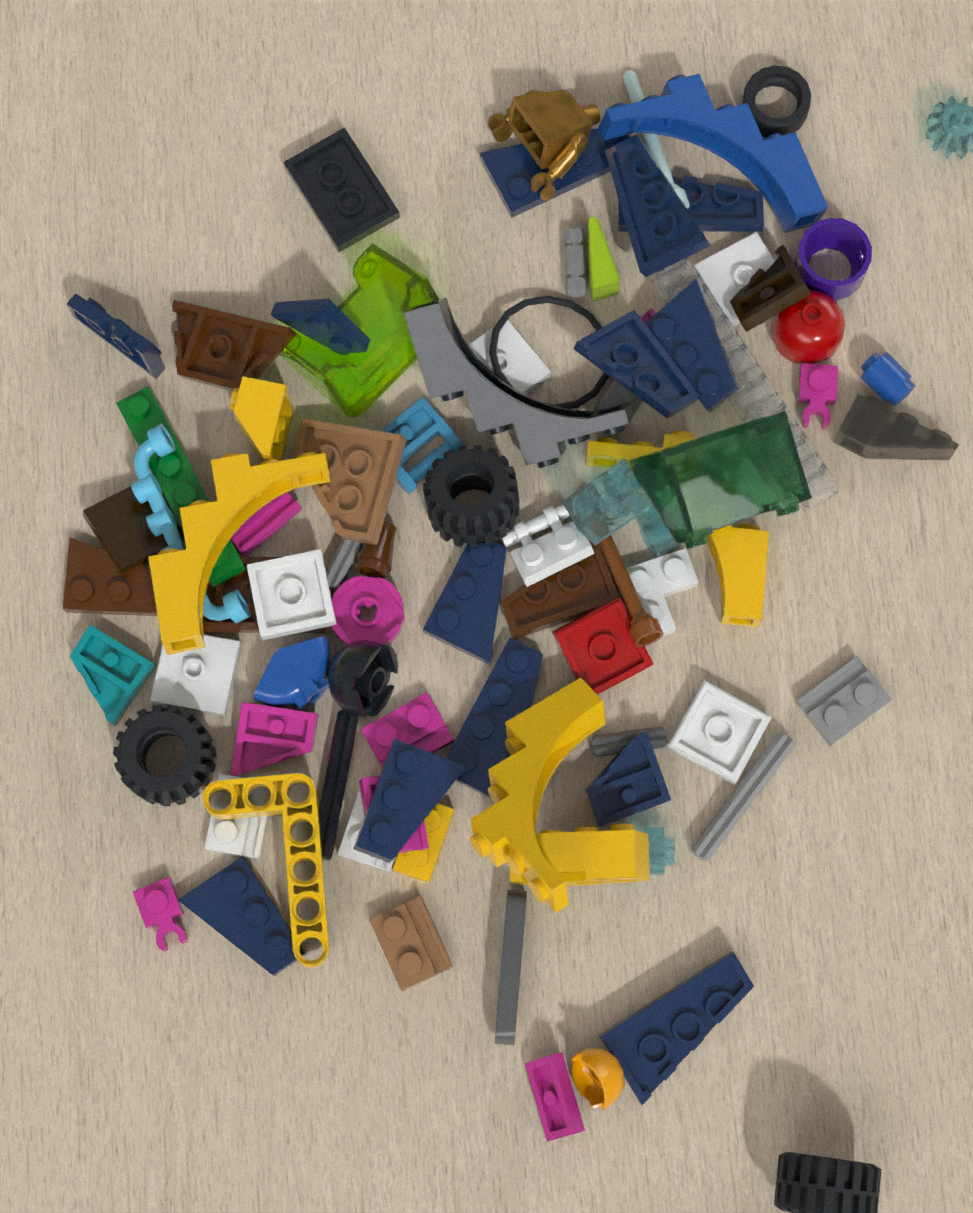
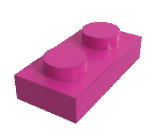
[524,1052,585,1142]

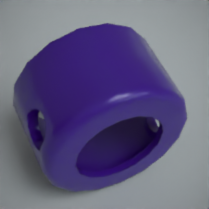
[795,218,872,301]

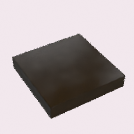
[83,486,185,575]

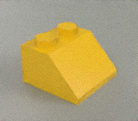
[230,376,294,462]

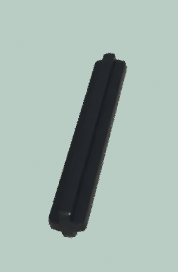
[318,710,359,861]

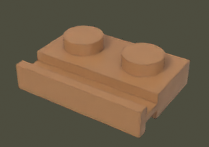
[369,896,453,991]

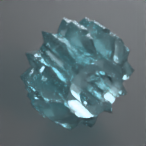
[926,95,973,159]

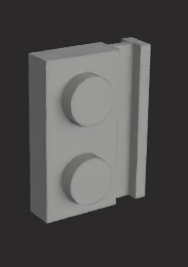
[796,656,892,746]

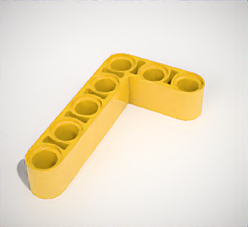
[202,773,330,968]

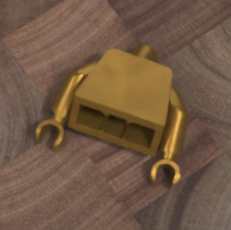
[488,90,600,201]

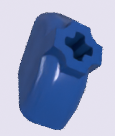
[254,636,331,710]

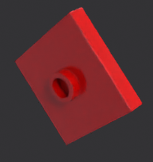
[552,597,654,695]

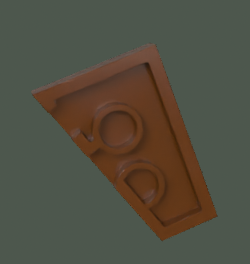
[501,533,619,640]
[63,537,158,616]

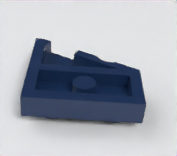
[270,298,371,355]

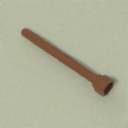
[578,487,664,647]

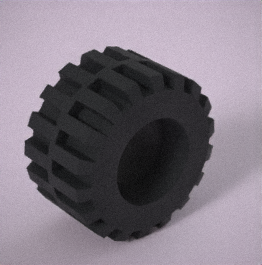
[423,445,520,548]
[113,705,216,806]
[774,1152,882,1213]

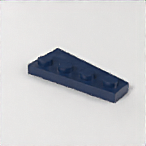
[479,128,630,218]
[604,134,711,277]
[599,951,754,1105]

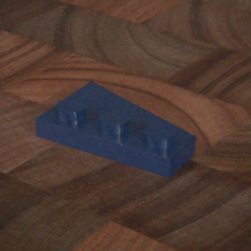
[645,278,739,412]
[66,293,166,379]
[573,310,700,419]
[353,739,466,863]

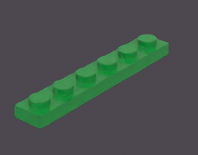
[116,386,246,587]

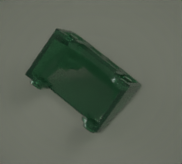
[630,411,812,549]

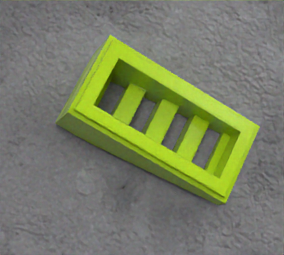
[587,216,620,302]

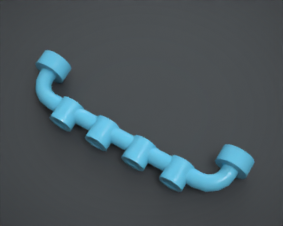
[131,424,251,623]

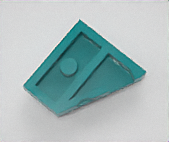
[69,625,155,726]

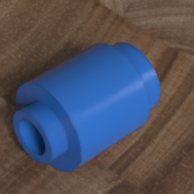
[861,352,916,407]

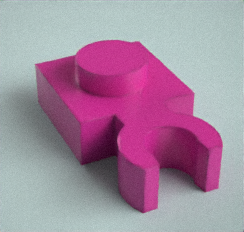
[798,363,838,429]
[133,877,188,952]

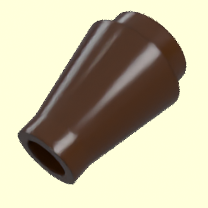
[356,521,397,579]

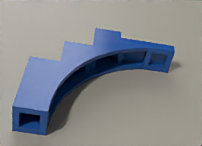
[598,74,828,233]

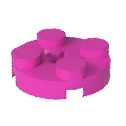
[332,576,405,646]

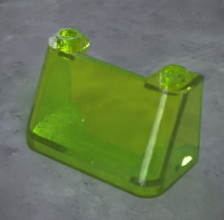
[279,243,439,417]

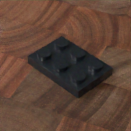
[283,127,400,253]

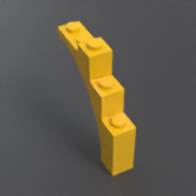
[586,431,769,627]
[148,452,330,655]
[470,678,606,913]

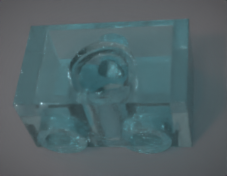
[562,459,657,545]

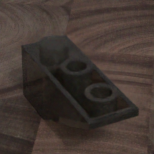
[833,393,959,460]

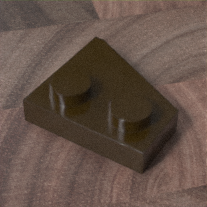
[730,244,811,332]

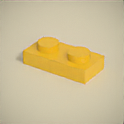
[392,803,455,884]

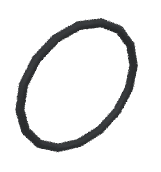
[489,296,609,409]

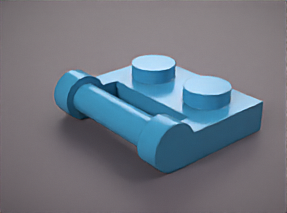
[380,397,464,495]

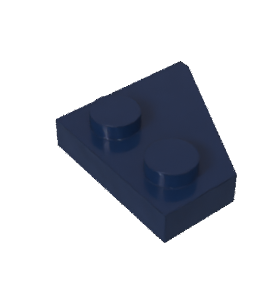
[585,730,671,827]

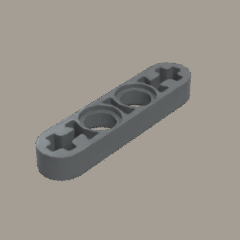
[495,890,527,1045]

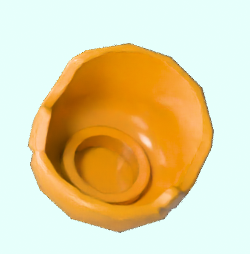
[571,1048,625,1110]

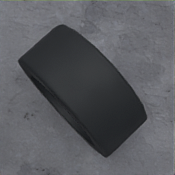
[742,65,811,138]

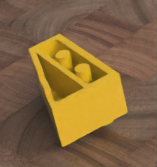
[510,824,650,887]

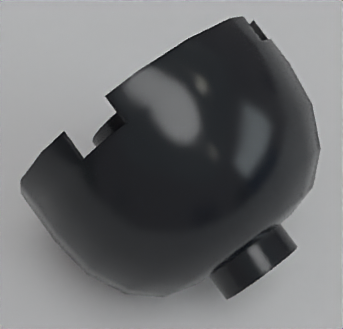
[327,640,398,718]

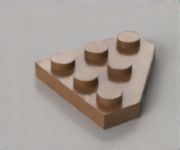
[293,419,407,545]

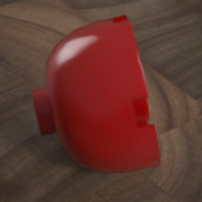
[770,289,845,364]

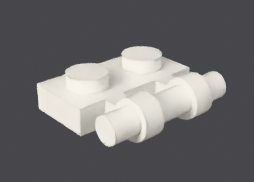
[502,502,594,587]

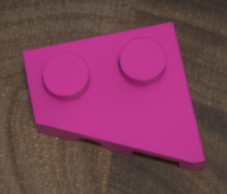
[231,702,319,776]

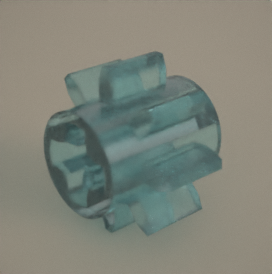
[644,827,675,875]

